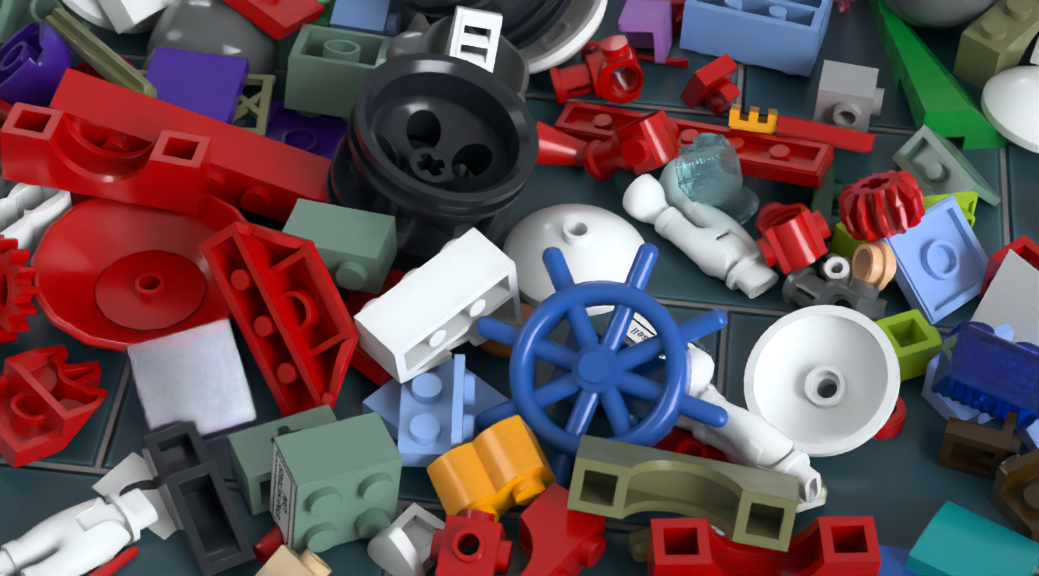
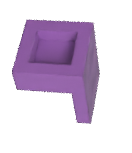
[618,0,673,64]

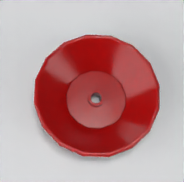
[30,192,248,354]

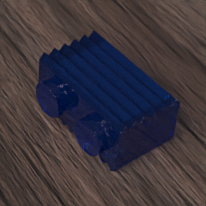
[930,320,1039,430]

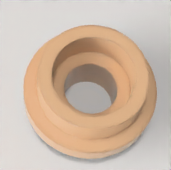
[852,240,896,290]

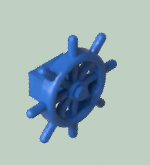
[474,243,728,488]

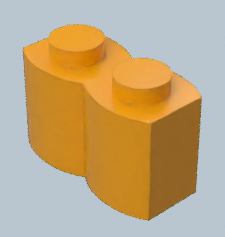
[426,415,556,522]

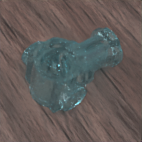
[675,133,759,225]

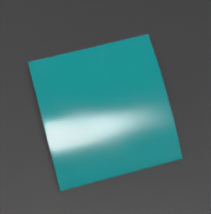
[905,501,1039,576]

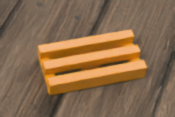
[728,103,778,134]

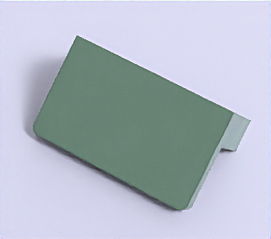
[892,124,1002,207]

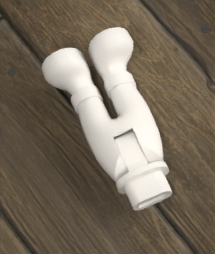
[622,154,779,299]
[664,348,821,503]
[0,488,158,576]

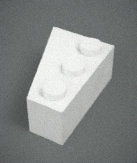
[354,227,523,384]

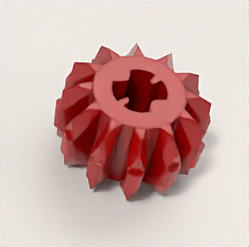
[837,169,926,243]

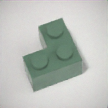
[282,198,397,300]

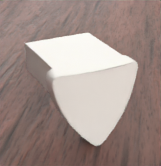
[367,503,445,576]

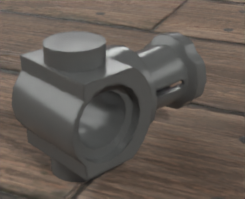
[782,266,887,322]

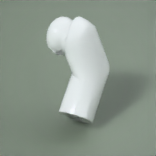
[819,253,853,285]

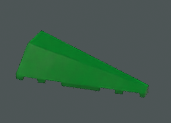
[869,0,1007,150]

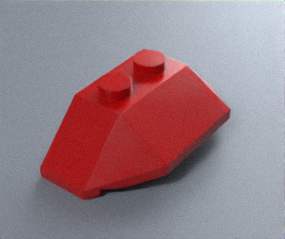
[199,220,360,418]

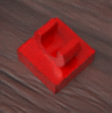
[680,53,740,117]

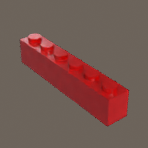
[49,68,332,224]

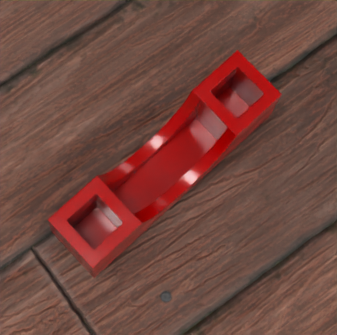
[0,102,211,215]
[518,481,607,576]
[646,516,881,576]

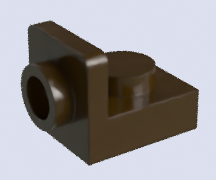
[936,411,1023,482]
[989,448,1039,542]

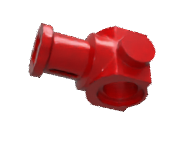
[549,35,644,107]
[583,109,683,182]
[754,201,831,275]

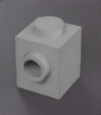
[813,60,885,131]

